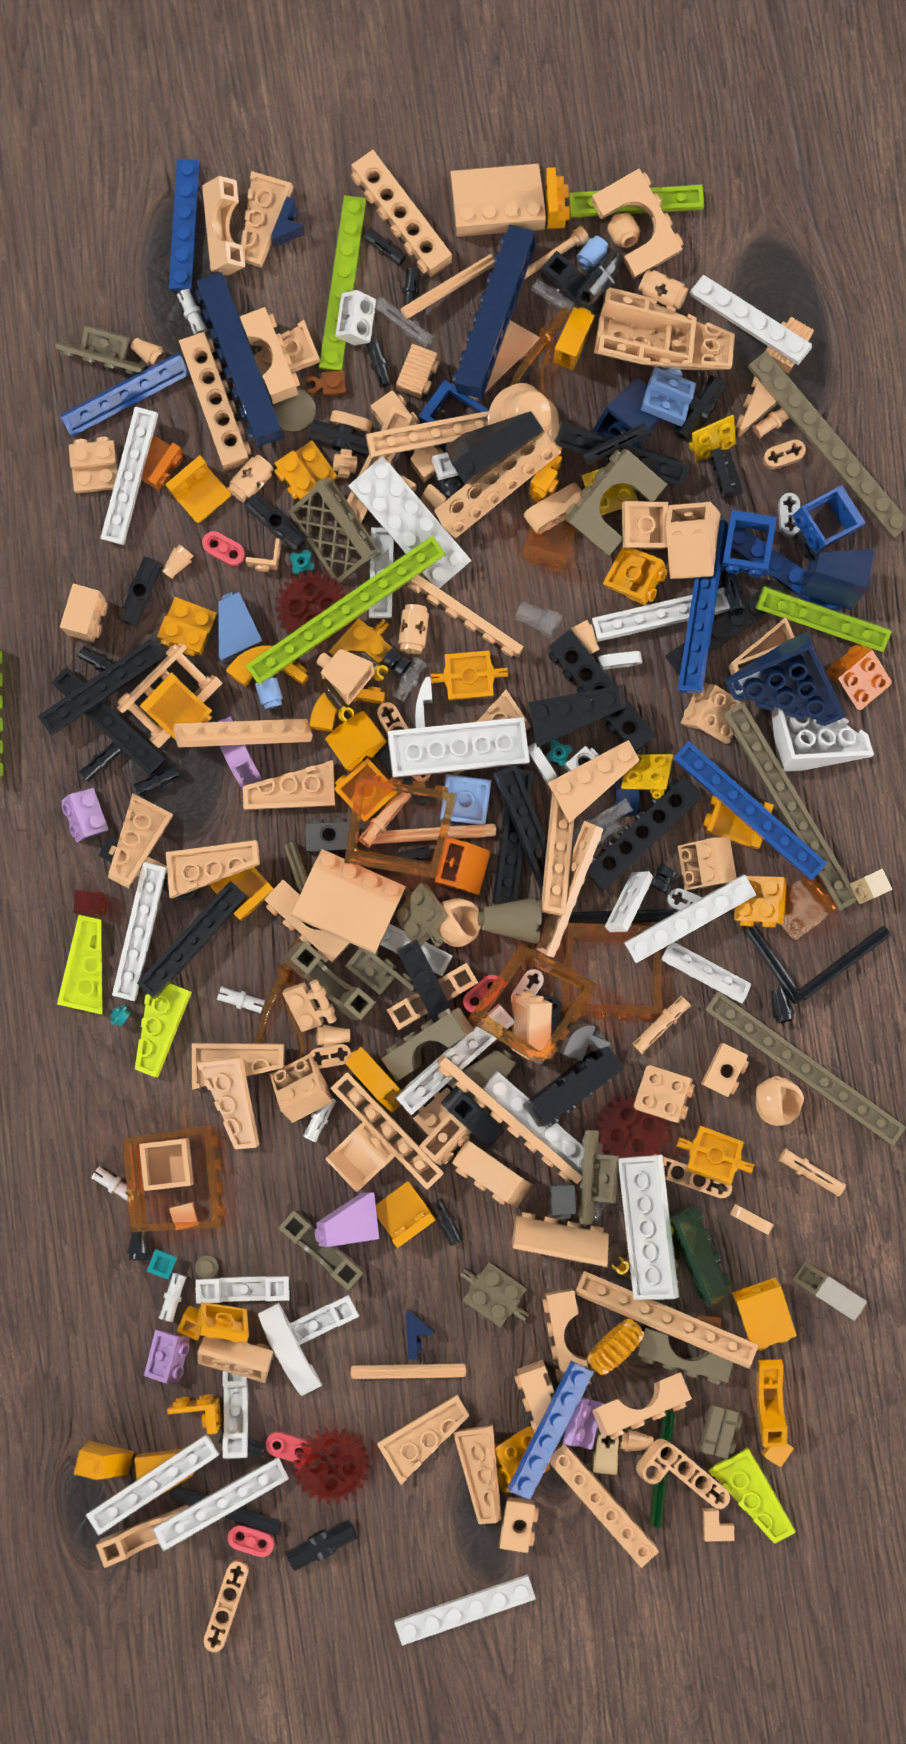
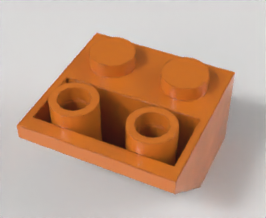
[435,837,491,895]

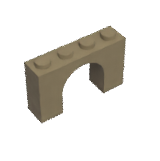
[564,448,667,556]
[282,941,375,1020]

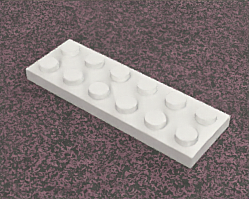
[348,456,471,588]
[387,717,530,778]
[618,1155,679,1300]

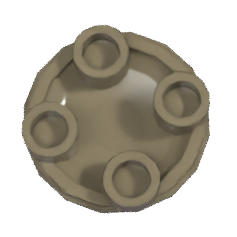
[272,388,315,431]

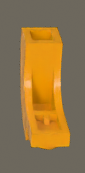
[226,645,309,688]
[309,686,385,732]
[756,1359,787,1447]

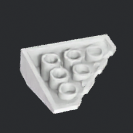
[771,707,874,772]

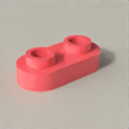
[202,531,245,566]
[463,975,503,1013]
[266,1431,312,1463]
[228,1524,274,1557]

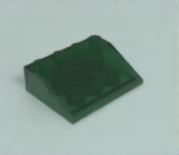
[669,1203,730,1308]

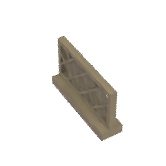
[288,478,381,585]

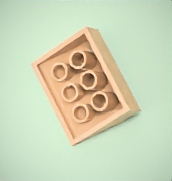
[450,164,546,237]
[291,849,406,954]
[511,1212,609,1267]

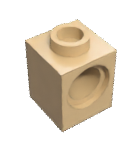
[850,869,892,904]

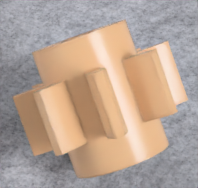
[333,449,357,478]

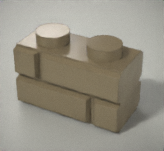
[699,1402,742,1459]

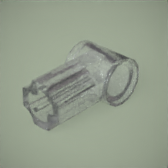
[514,601,563,638]

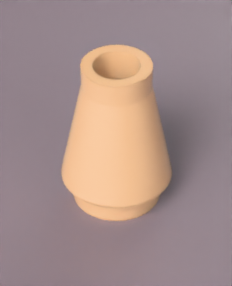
[131,338,165,367]
[162,544,194,579]
[571,620,600,654]
[316,1024,350,1047]
[618,1428,653,1452]

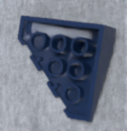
[725,632,846,726]

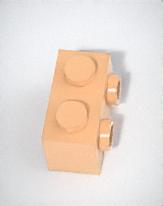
[419,1113,471,1166]

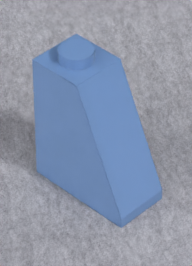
[218,592,264,664]

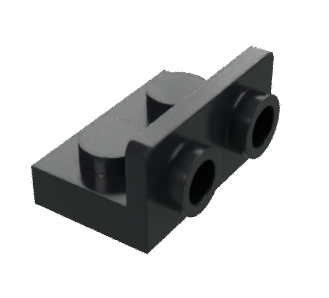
[709,448,743,500]

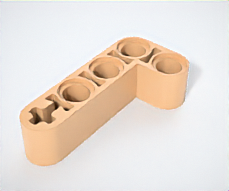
[636,1439,730,1509]

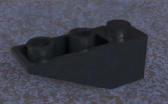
[541,251,604,315]
[441,1086,505,1148]

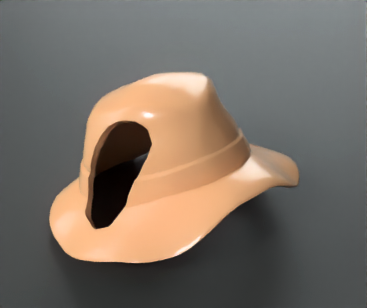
[488,383,559,440]

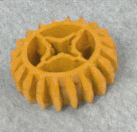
[587,1318,644,1375]

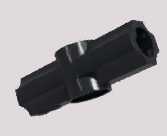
[577,250,624,306]
[673,375,727,442]
[309,420,369,456]
[244,493,308,552]
[118,557,163,627]
[286,1519,358,1571]

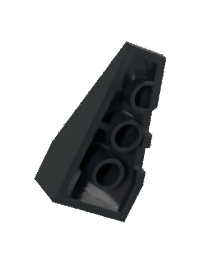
[445,411,544,485]

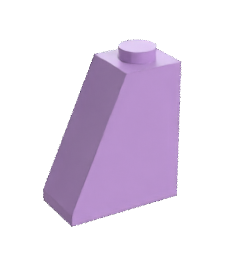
[218,716,262,790]
[315,1192,379,1247]

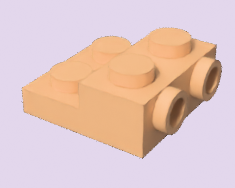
[69,437,118,493]
[622,501,668,550]

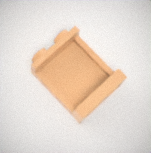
[326,1120,398,1192]

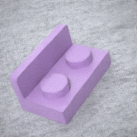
[144,1330,190,1383]
[563,1397,604,1450]

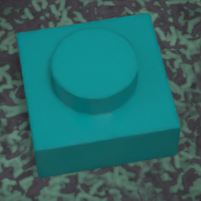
[147,1249,178,1280]

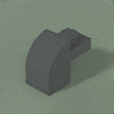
[553,1021,610,1061]

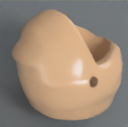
[438,898,481,947]
[756,1076,804,1126]

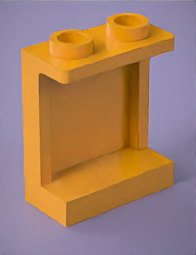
[140,672,212,740]
[703,795,774,850]
[209,867,274,921]
[732,1278,797,1350]

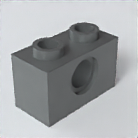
[305,818,353,853]
[549,1183,576,1219]

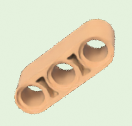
[524,483,582,534]

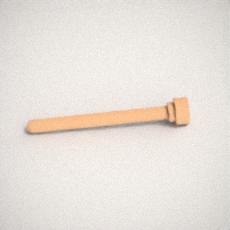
[524,226,589,280]

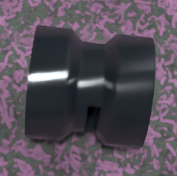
[381,646,412,678]
[650,863,680,895]

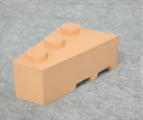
[728,617,794,675]
[452,1140,533,1208]
[514,1360,566,1434]

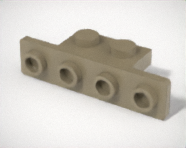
[55,325,146,375]
[345,945,416,996]
[578,1130,619,1225]

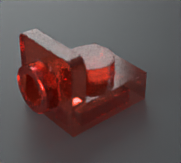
[73,890,107,916]

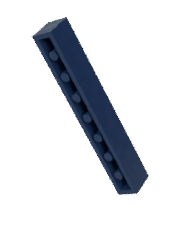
[453,225,537,399]
[195,272,283,447]

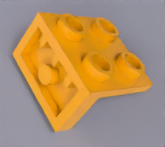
[165,455,231,524]
[376,1182,436,1248]
[167,1394,222,1434]
[495,1426,550,1493]

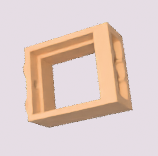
[511,991,552,1060]

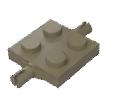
[394,882,448,947]
[459,1262,529,1328]

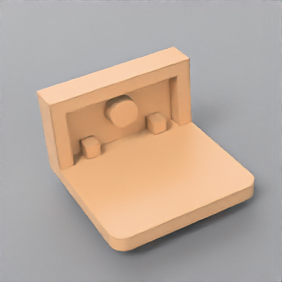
[681,683,746,744]
[634,1065,695,1123]

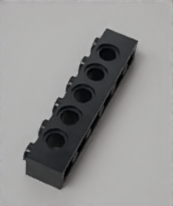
[548,629,656,752]
[586,777,703,892]

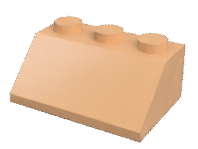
[198,1336,274,1383]

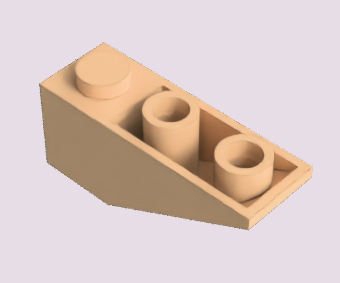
[736,377,778,437]

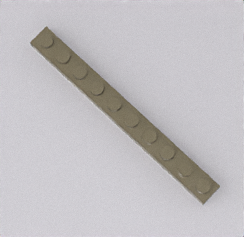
[747,351,906,539]
[722,702,857,911]
[704,991,906,1146]

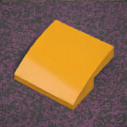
[325,711,387,771]

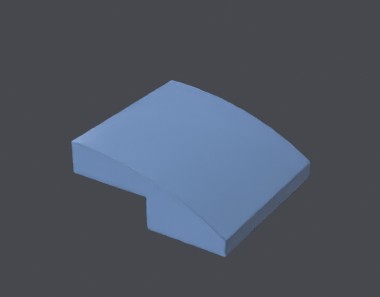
[640,367,696,427]

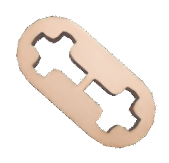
[329,410,373,434]
[763,440,806,470]
[309,1044,352,1069]
[730,1204,774,1235]

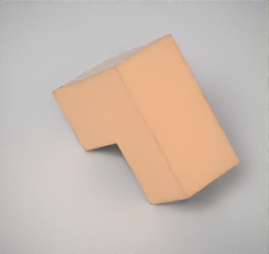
[702,1508,734,1541]

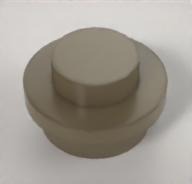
[195,1255,219,1279]

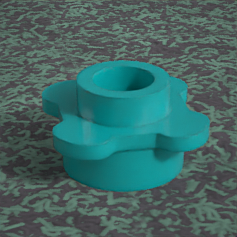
[289,550,314,575]
[546,740,572,766]
[109,1004,130,1027]

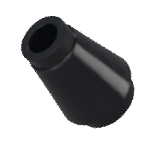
[771,988,795,1024]
[127,1226,150,1260]

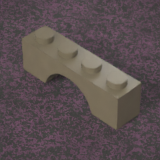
[381,1007,474,1082]
[278,1209,365,1290]
[636,1325,733,1385]

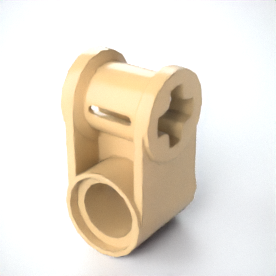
[592,1430,619,1475]

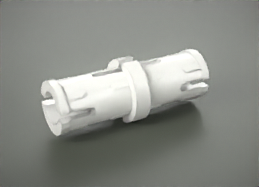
[177,289,208,335]
[217,986,265,1014]
[303,1098,336,1142]
[91,1166,138,1204]
[159,1273,187,1322]

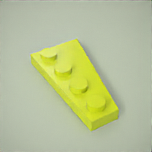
[57,915,102,1014]
[135,984,192,1078]
[707,1447,795,1544]

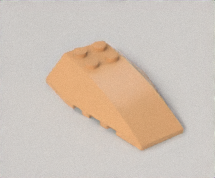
[594,288,735,370]

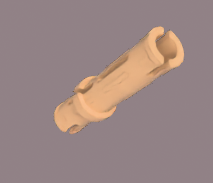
[358,787,411,848]
[632,995,691,1054]
[778,1148,846,1197]

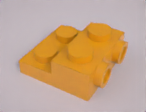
[545,167,570,229]
[274,440,338,501]
[529,447,563,503]
[603,546,667,606]
[157,597,218,657]
[334,758,399,823]
[734,876,787,928]
[197,1302,249,1342]

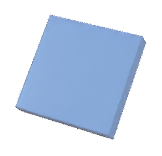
[440,774,492,825]

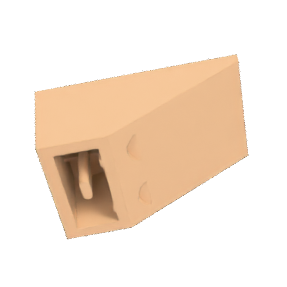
[666,502,721,579]

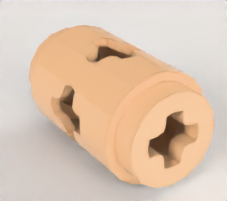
[639,270,688,309]
[227,455,274,503]
[398,604,429,654]

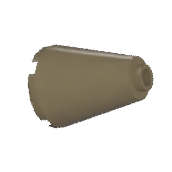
[478,897,541,943]

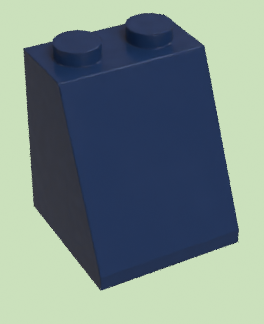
[592,377,663,446]
[799,549,875,610]

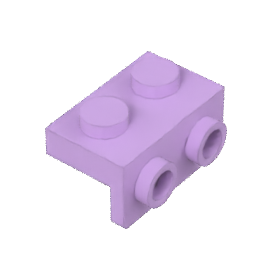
[62,788,109,842]

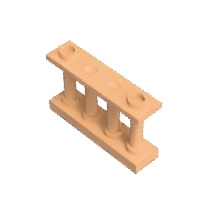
[117,643,222,748]

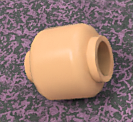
[607,213,640,248]

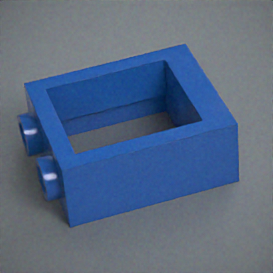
[419,380,489,424]
[792,485,866,554]
[721,510,777,577]

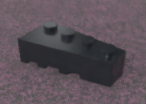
[529,685,627,747]
[523,1046,624,1127]

